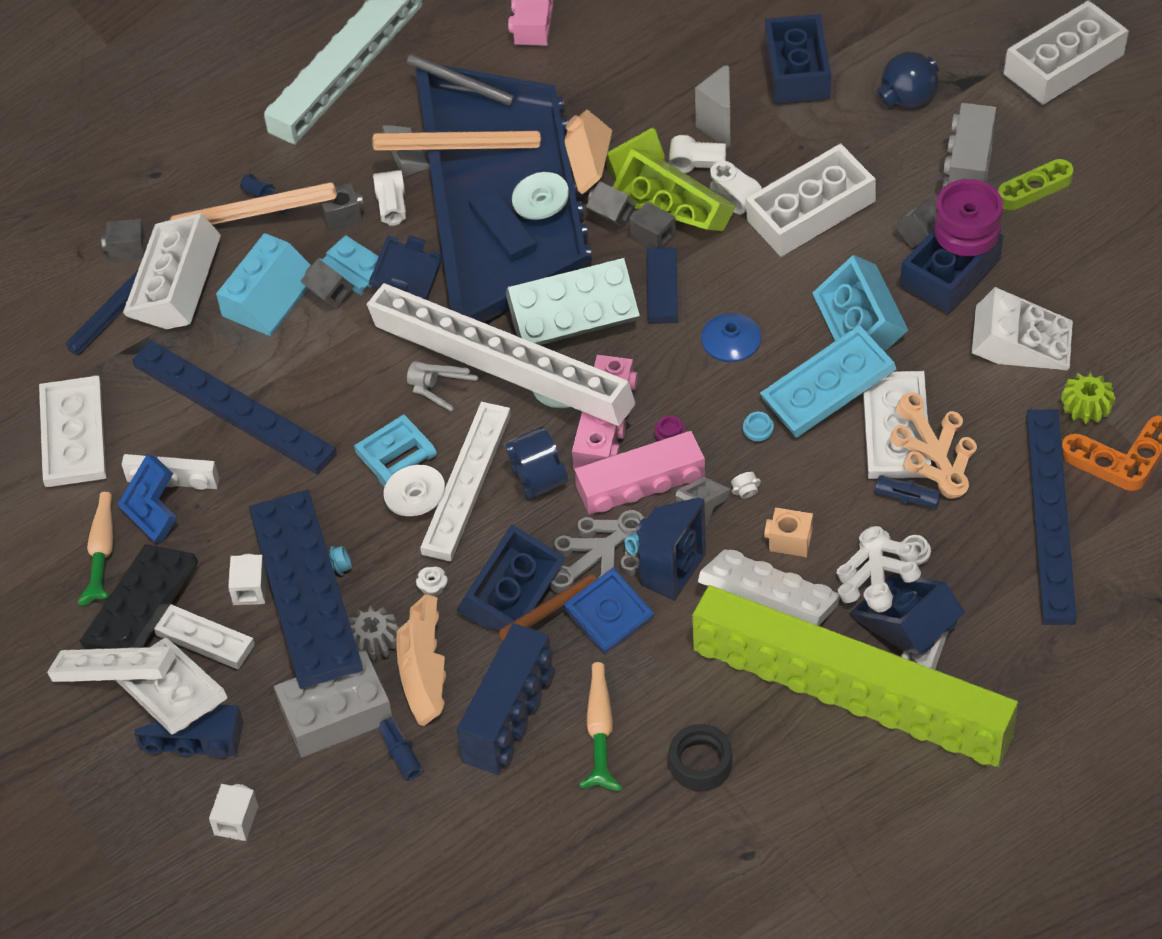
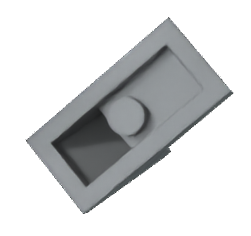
[675,476,730,529]

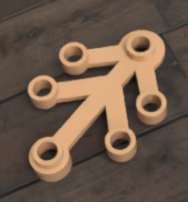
[890,392,977,499]

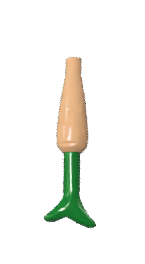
[77,492,114,607]
[579,662,622,791]

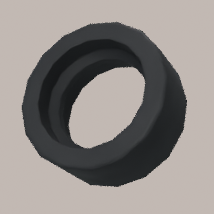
[669,724,732,791]

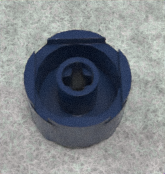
[504,426,569,500]

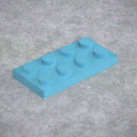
[760,325,896,438]

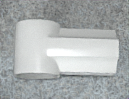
[669,135,726,173]
[373,170,406,226]

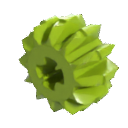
[1061,371,1115,425]

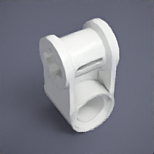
[710,161,762,215]

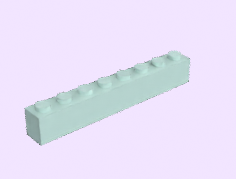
[264,0,422,145]

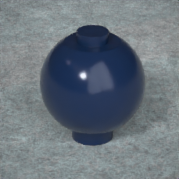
[877,52,939,109]

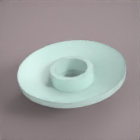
[512,172,569,220]

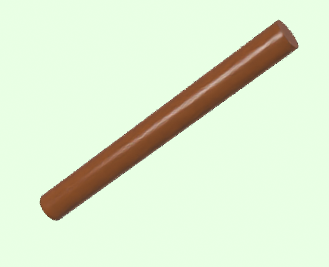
[499,574,597,640]

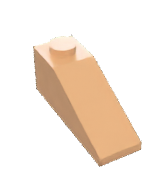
[564,110,612,194]

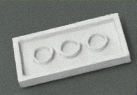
[863,371,931,479]
[39,375,107,487]
[698,549,840,626]
[116,637,228,735]

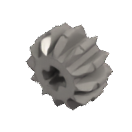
[348,605,399,662]

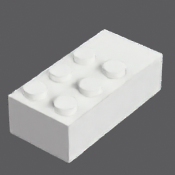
[1004,0,1129,105]
[746,143,876,257]

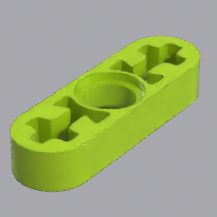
[998,159,1074,211]

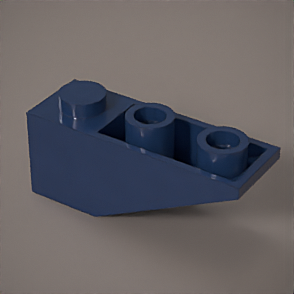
[134,704,244,758]

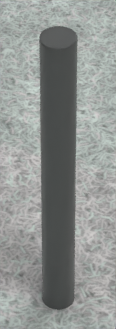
[407,53,514,106]

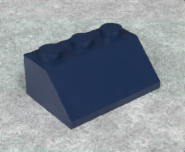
[636,497,706,601]
[456,524,565,630]

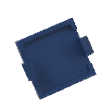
[369,234,442,300]

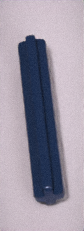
[66,269,139,355]

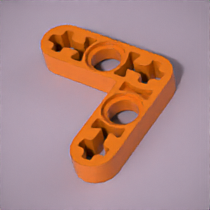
[1062,416,1162,491]

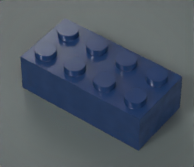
[457,623,555,776]

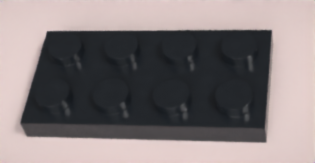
[80,544,199,649]

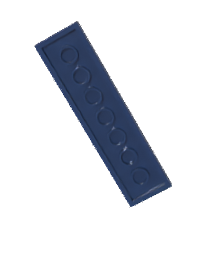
[249,489,364,689]

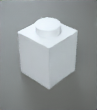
[229,554,267,605]
[209,784,258,841]

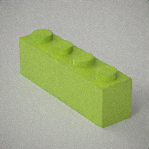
[613,148,736,231]

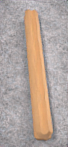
[372,131,541,151]
[170,182,337,225]

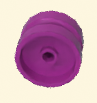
[934,179,1003,256]

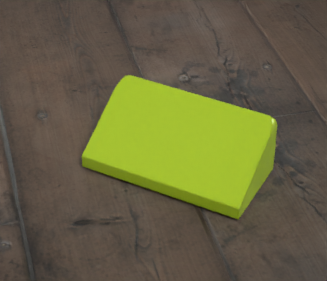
[606,128,665,181]

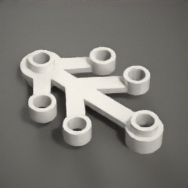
[837,526,921,612]

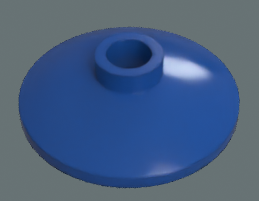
[701,313,761,362]

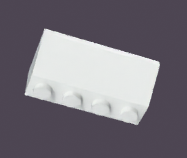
[123,213,221,329]

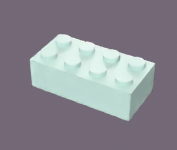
[505,258,640,345]

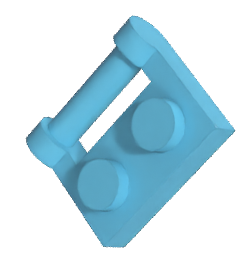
[354,415,437,487]

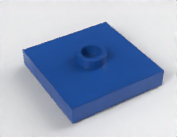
[563,567,654,655]

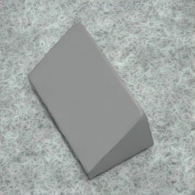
[382,125,430,177]

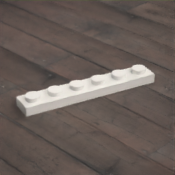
[421,402,511,562]

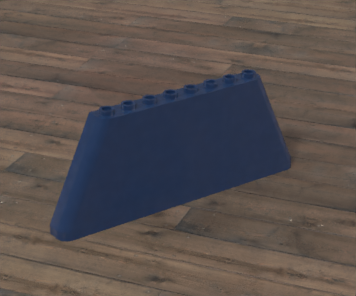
[415,65,592,323]

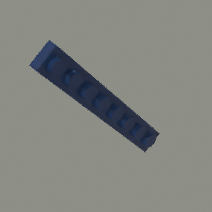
[132,340,337,475]
[1026,409,1077,625]

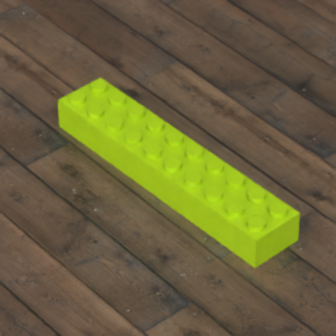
[693,585,1018,768]

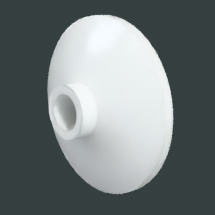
[384,465,445,516]

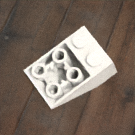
[972,287,1073,370]

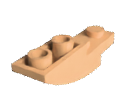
[396,594,446,726]

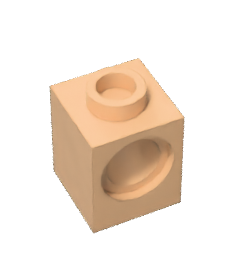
[764,508,813,557]

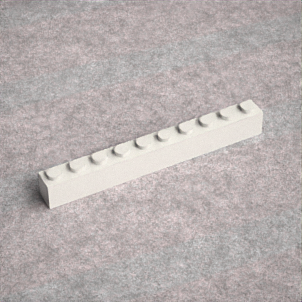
[367,283,636,426]

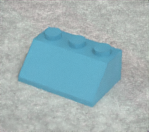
[216,233,311,337]
[813,255,908,350]

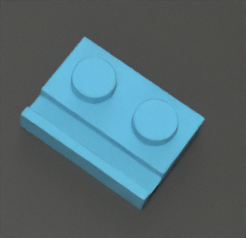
[319,235,379,296]

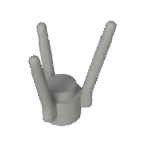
[407,361,479,411]

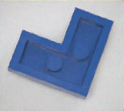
[117,455,177,542]

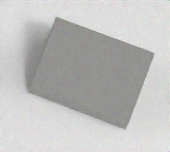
[695,66,730,147]

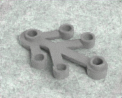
[549,510,644,594]

